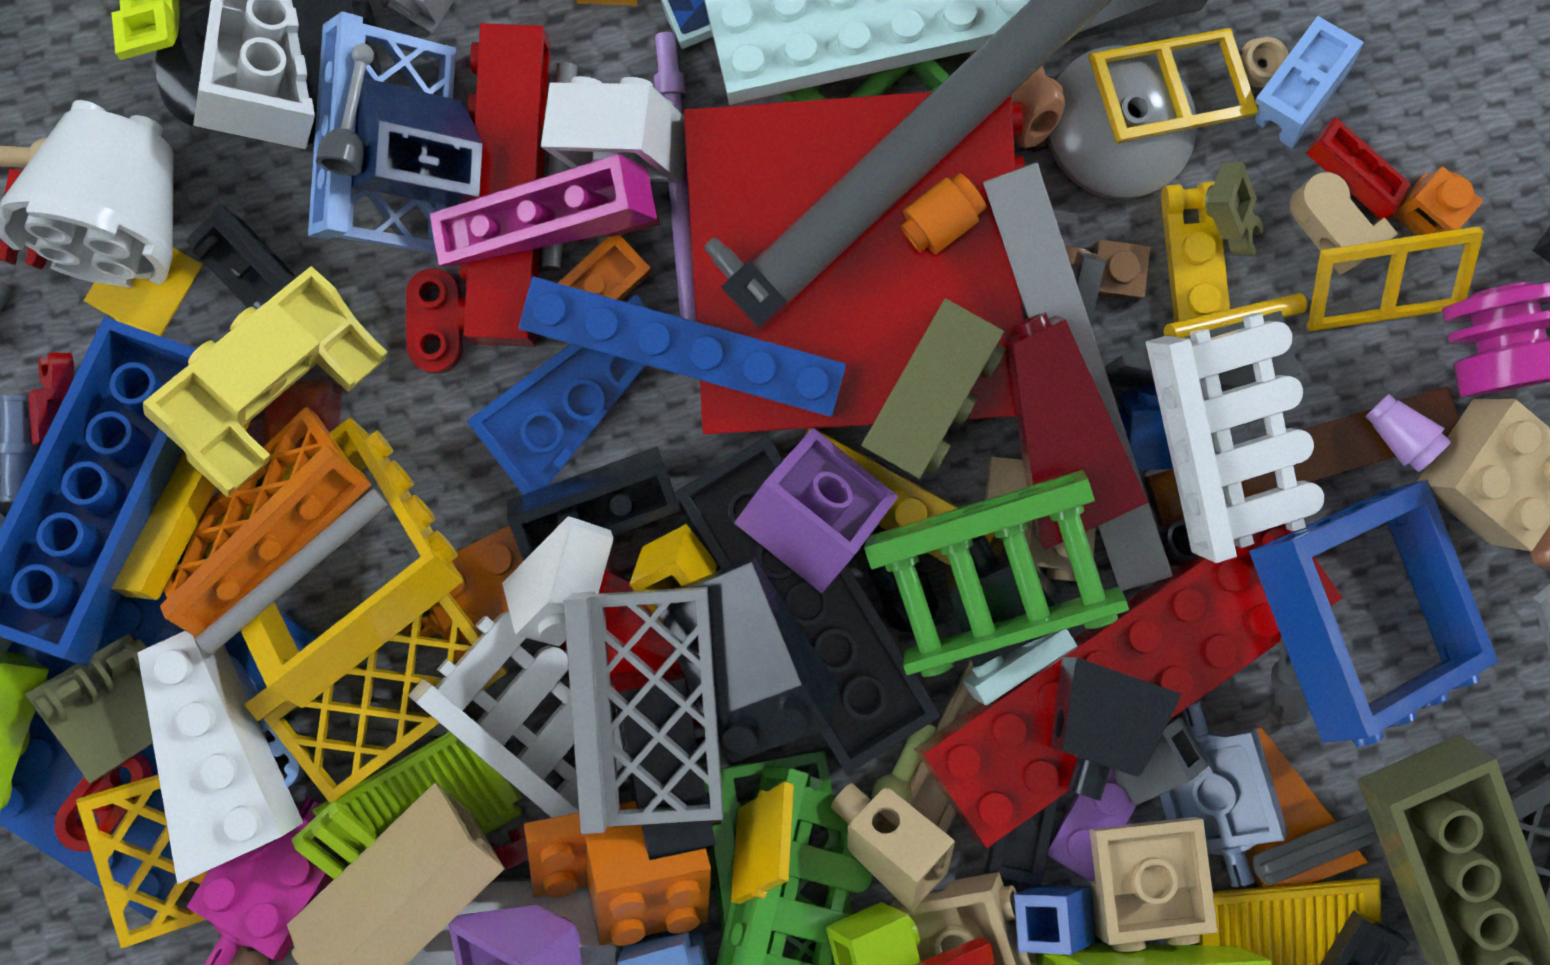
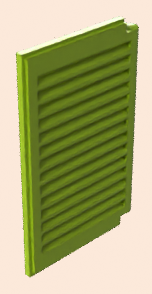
[312,718,522,865]

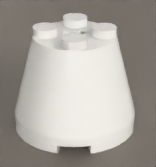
[0,100,174,288]

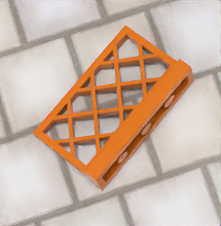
[160,407,371,637]

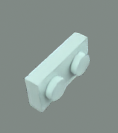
[962,629,1077,706]

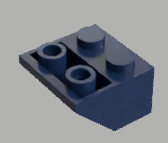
[351,78,483,206]

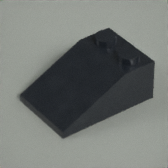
[656,556,838,763]

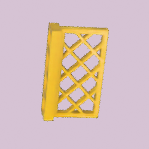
[244,593,509,804]

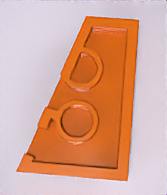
[1246,726,1368,888]

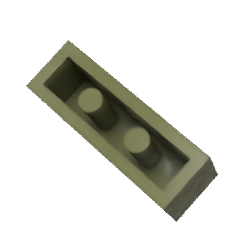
[861,298,1006,479]

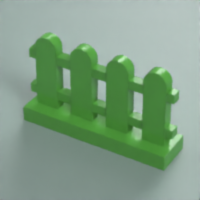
[716,766,872,965]

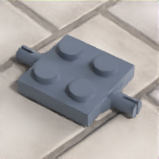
[1159,700,1289,887]

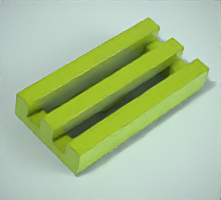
[292,800,379,880]

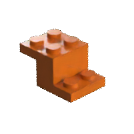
[524,801,711,946]

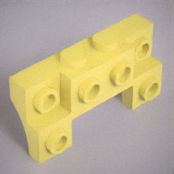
[143,266,387,497]

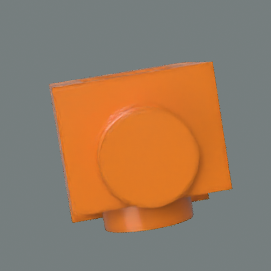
[1393,166,1484,236]

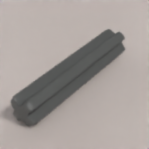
[1253,809,1380,885]

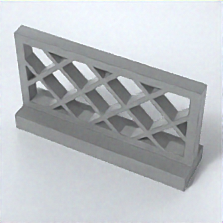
[563,587,724,834]

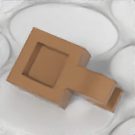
[1065,239,1150,301]

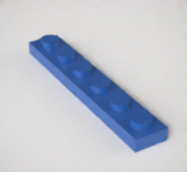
[518,276,847,417]

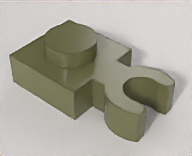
[1205,162,1264,256]

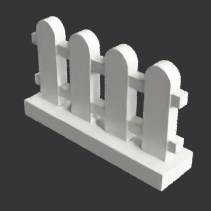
[1146,313,1324,563]
[408,611,623,818]

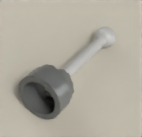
[316,43,374,176]

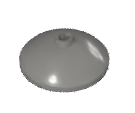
[1047,45,1197,200]

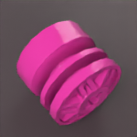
[1442,282,1550,398]

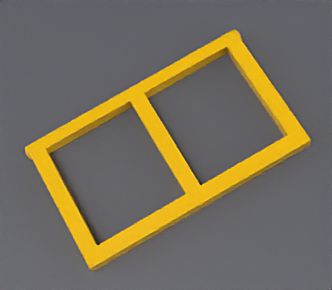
[1088,28,1259,144]
[1307,226,1484,332]

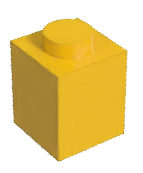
[629,524,718,624]

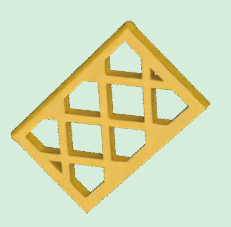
[76,775,209,949]

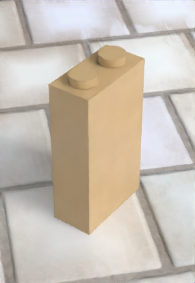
[287,782,505,965]

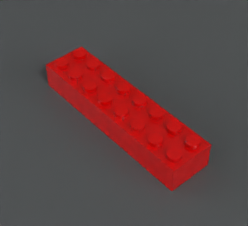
[914,524,1343,848]

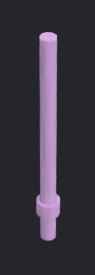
[654,32,696,322]

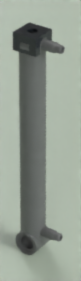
[704,0,1112,331]

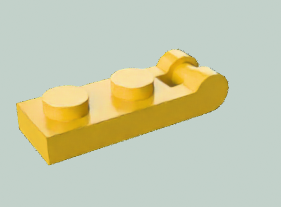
[1161,181,1230,322]

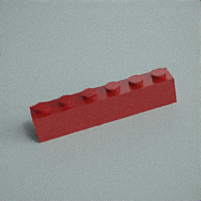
[457,23,551,347]

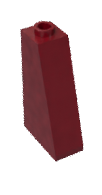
[1006,312,1149,550]

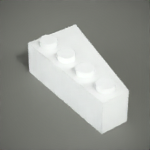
[193,0,315,149]
[138,631,303,884]

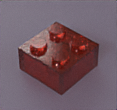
[264,381,342,449]

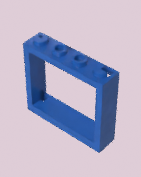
[1249,479,1498,748]

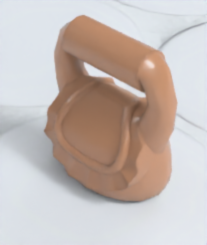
[1011,66,1065,149]

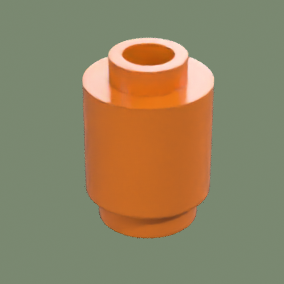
[901,173,987,255]

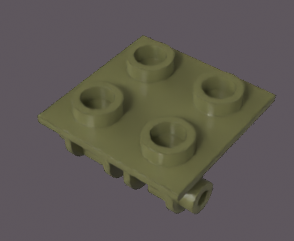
[25,633,153,784]

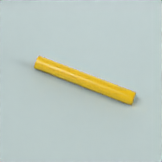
[1164,293,1307,338]

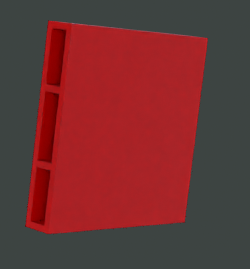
[684,92,1025,434]

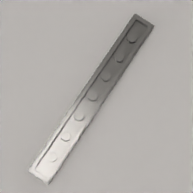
[983,162,1173,591]

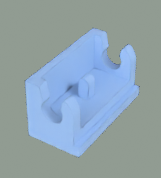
[1255,16,1364,149]

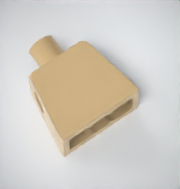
[831,783,955,913]

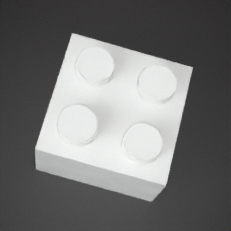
[541,76,686,183]

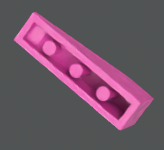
[429,154,657,267]

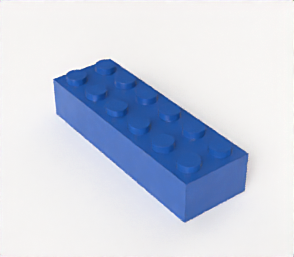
[0,317,196,667]

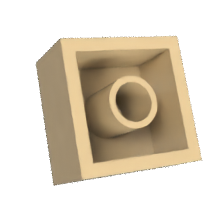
[1416,399,1550,551]

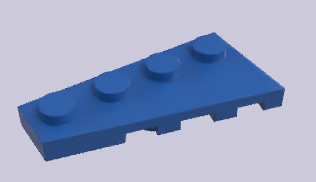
[467,294,647,494]

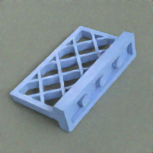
[308,12,456,254]

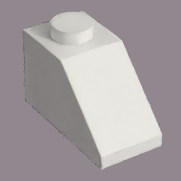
[502,516,613,646]

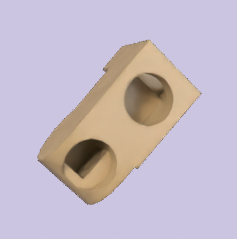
[1289,172,1398,275]

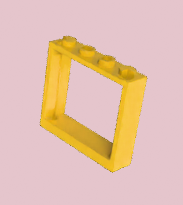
[205,417,464,708]

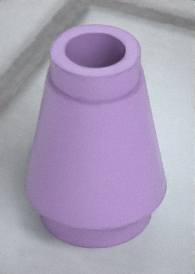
[1365,394,1451,472]

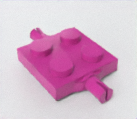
[187,796,342,965]

